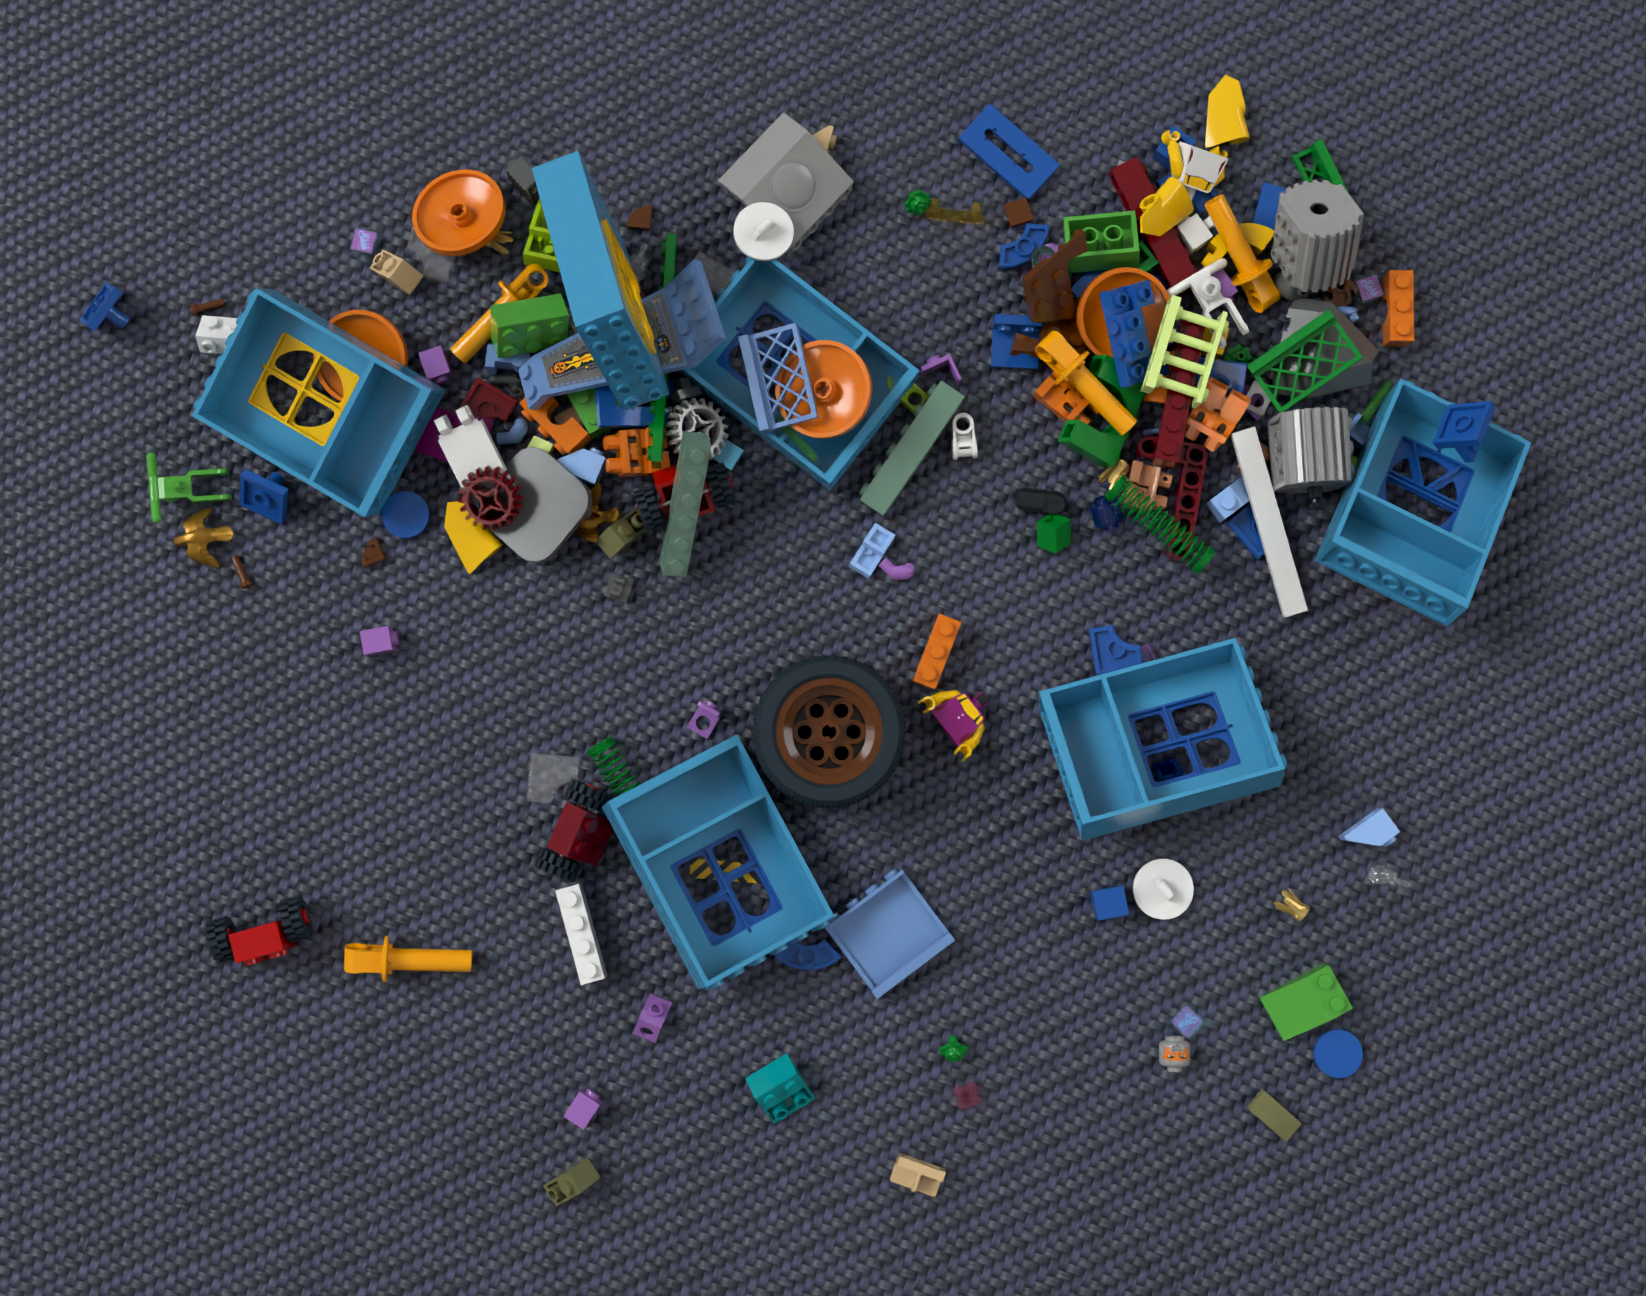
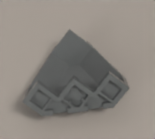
[1273,298,1379,399]

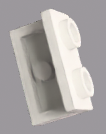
[196,315,237,354]

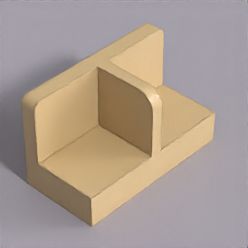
[890,1152,946,1197]

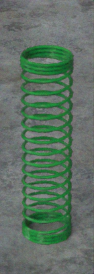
[1104,474,1216,574]
[587,737,640,795]

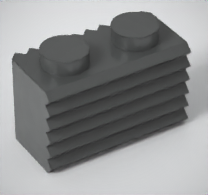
[506,155,539,203]

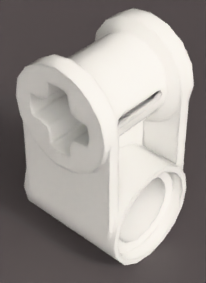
[951,413,977,460]

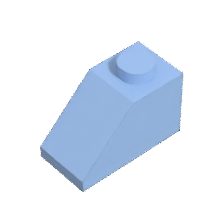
[557,448,607,486]
[1205,477,1249,523]
[1338,808,1400,847]

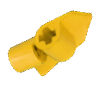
[1205,75,1250,149]
[1140,177,1194,236]
[444,501,503,574]

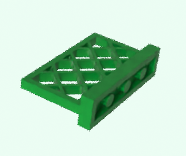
[1247,309,1363,413]

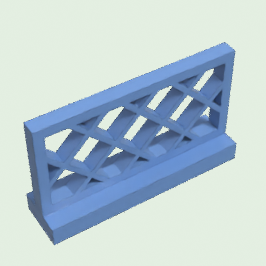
[738,322,819,434]

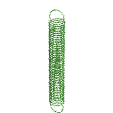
[1356,376,1395,428]
[775,413,821,464]

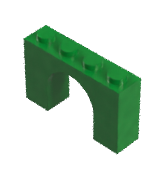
[1057,354,1147,467]

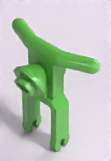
[146,452,232,523]

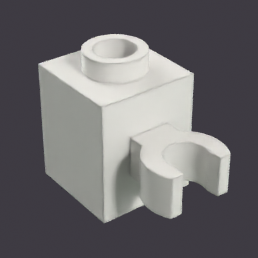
[1177,213,1215,255]

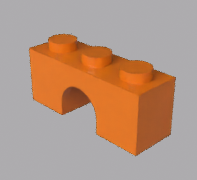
[1382,270,1414,347]
[519,397,592,455]
[912,614,961,691]

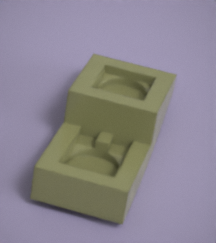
[1247,1089,1302,1142]

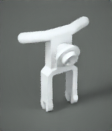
[1167,258,1249,348]

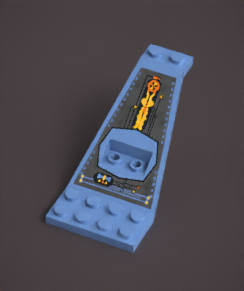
[518,259,726,411]

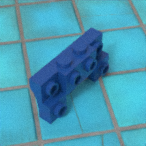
[1099,280,1170,387]

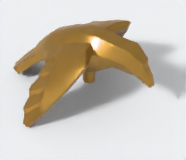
[577,483,621,542]
[173,507,233,568]

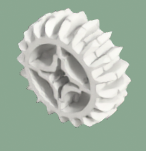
[665,398,729,460]

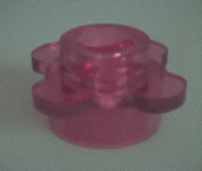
[953,1082,981,1110]

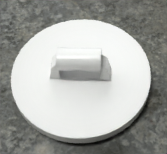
[733,202,794,261]
[1133,859,1194,920]

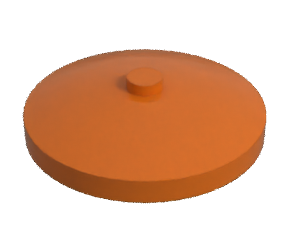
[412,169,506,256]
[1076,267,1170,358]
[313,310,408,401]
[775,340,872,439]

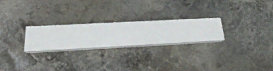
[1230,427,1308,617]

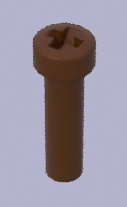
[190,298,226,316]
[231,555,253,589]

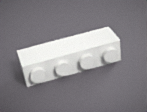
[555,883,607,985]

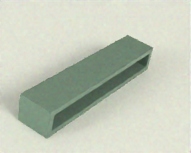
[859,381,965,517]
[659,431,711,577]

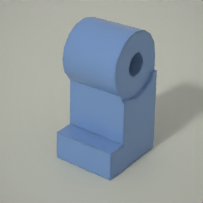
[485,344,531,375]

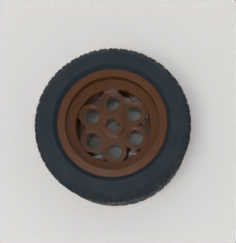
[752,655,906,808]

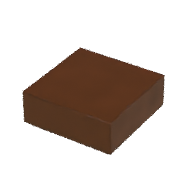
[1003,197,1033,228]

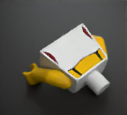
[1161,130,1228,201]

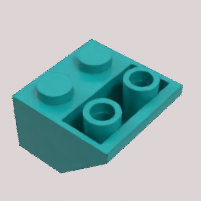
[745,1053,815,1124]

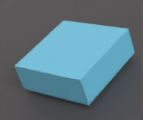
[712,439,744,471]

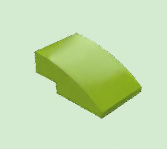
[523,197,560,272]

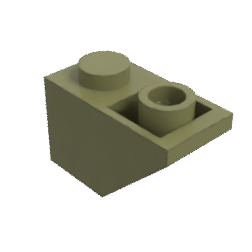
[596,508,646,559]
[543,1157,601,1206]

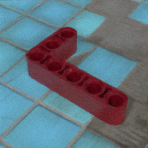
[1135,436,1207,562]

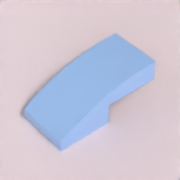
[849,523,895,579]

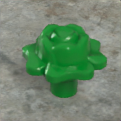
[904,190,932,215]
[1224,344,1254,369]
[939,1036,968,1063]

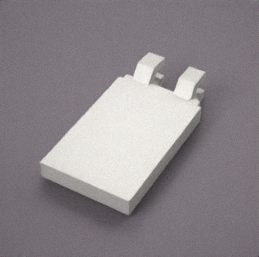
[434,404,515,503]

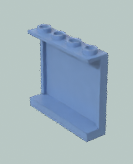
[825,869,955,999]

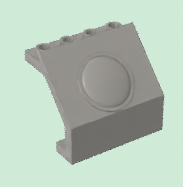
[718,112,854,256]

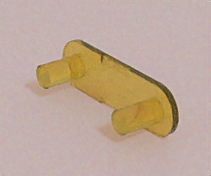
[925,198,984,224]

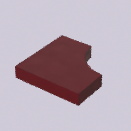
[458,377,519,422]

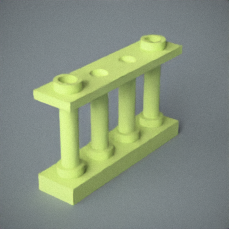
[1141,295,1229,409]

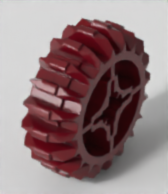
[458,465,524,531]

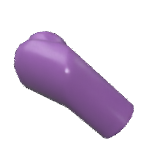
[878,557,915,581]

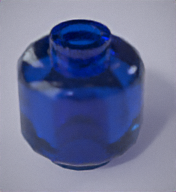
[1090,495,1124,531]

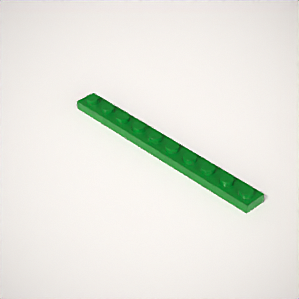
[647,233,677,469]

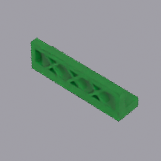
[1291,139,1363,224]

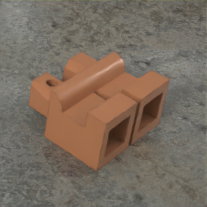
[1121,460,1173,512]

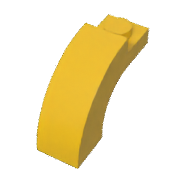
[1201,223,1274,268]

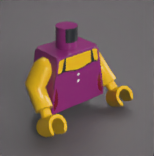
[918,690,990,762]

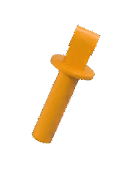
[1204,194,1280,313]
[450,264,549,364]
[1035,331,1137,436]
[344,936,472,982]

